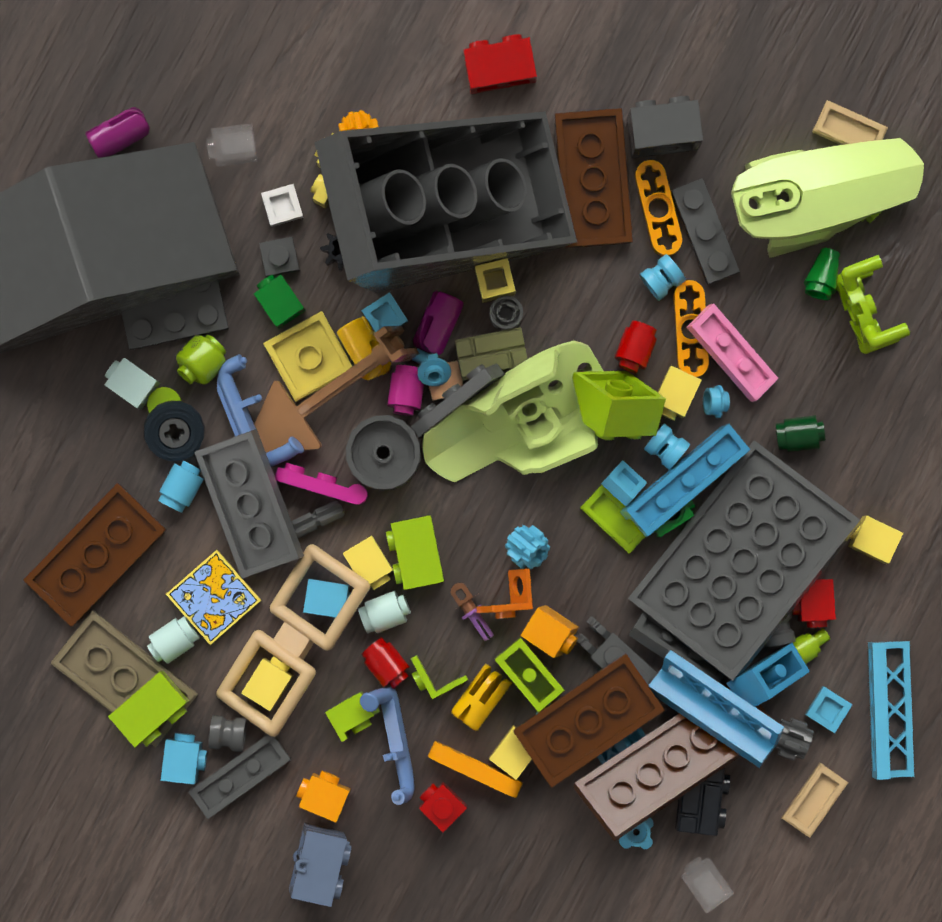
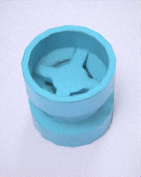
[639,254,686,301]
[644,423,691,470]

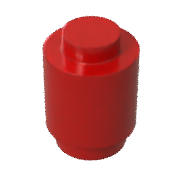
[614,321,657,373]
[361,637,410,689]

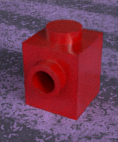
[792,579,836,628]
[419,782,467,832]

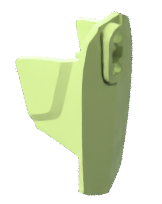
[731,138,924,257]
[422,341,604,482]

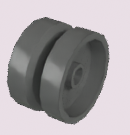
[346,415,421,491]

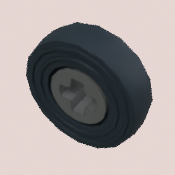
[144,401,204,461]

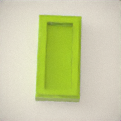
[580,485,645,554]

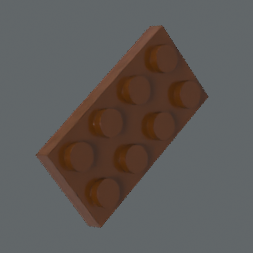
[555,108,633,249]
[23,483,167,627]
[513,653,665,788]

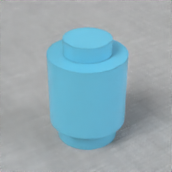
[158,460,204,513]

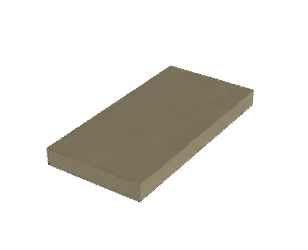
[51,610,199,747]

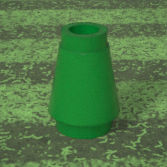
[804,248,840,300]

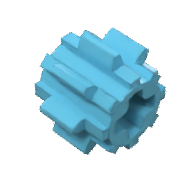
[505,525,550,569]

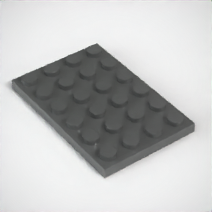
[628,440,862,682]

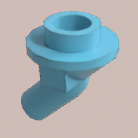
[412,348,451,386]

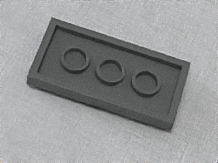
[194,429,304,578]

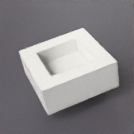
[261,184,304,227]

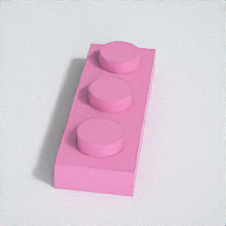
[686,303,778,402]

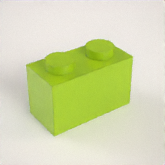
[386,515,444,590]
[495,637,565,712]
[108,670,189,747]

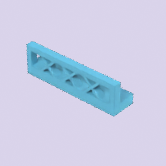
[868,641,914,780]

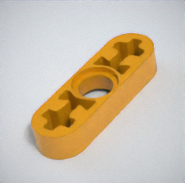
[635,160,682,256]
[673,280,709,378]
[428,741,523,798]

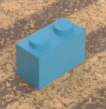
[727,643,810,707]

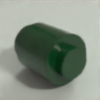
[775,415,826,452]

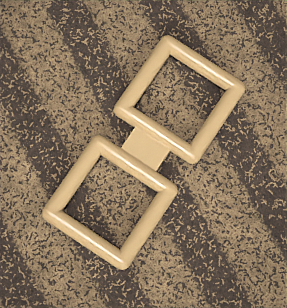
[216,544,370,737]

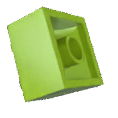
[572,371,666,440]

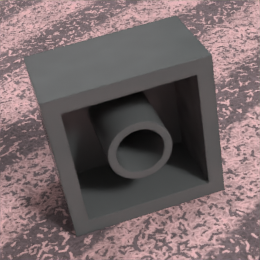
[627,96,703,158]

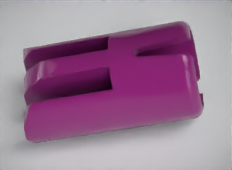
[85,107,150,158]
[413,290,464,355]

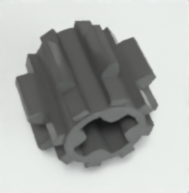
[774,717,814,761]

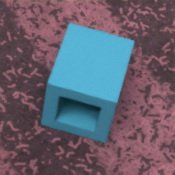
[303,579,351,617]

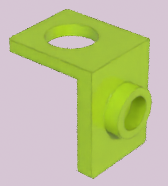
[411,655,468,699]

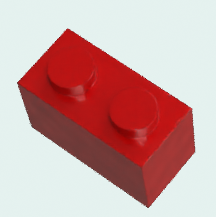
[463,34,537,94]

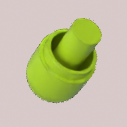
[789,628,831,664]

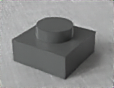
[259,237,300,277]

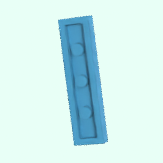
[620,424,750,537]
[648,650,784,768]

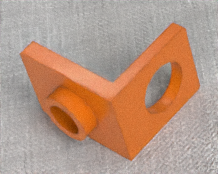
[476,569,533,619]

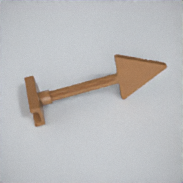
[254,326,420,453]

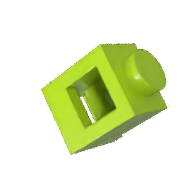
[325,691,380,742]

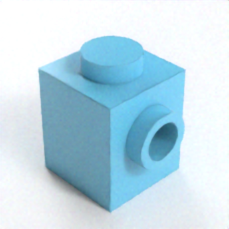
[160,733,207,785]

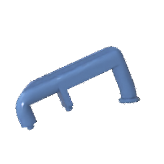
[217,354,304,467]
[360,686,415,805]

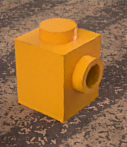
[520,605,579,658]
[296,770,351,823]

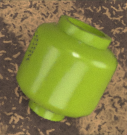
[176,334,226,385]

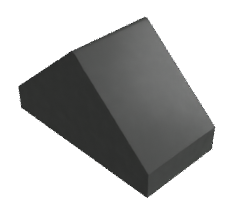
[314,111,577,293]
[0,142,240,354]

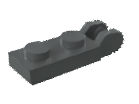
[574,616,658,685]

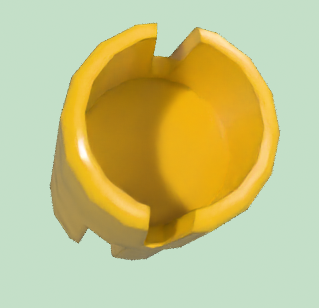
[337,316,391,380]
[451,664,512,731]

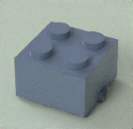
[289,823,351,907]

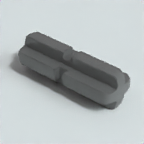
[291,500,345,538]

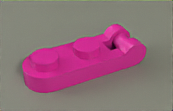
[275,463,368,505]

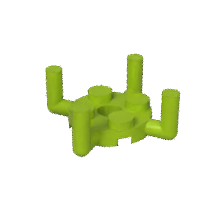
[837,255,910,354]

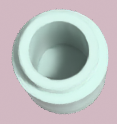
[358,591,411,633]
[147,616,199,664]

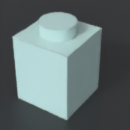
[104,358,160,410]

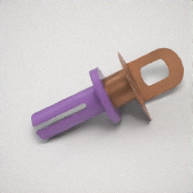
[451,583,494,641]

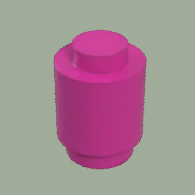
[387,365,424,416]

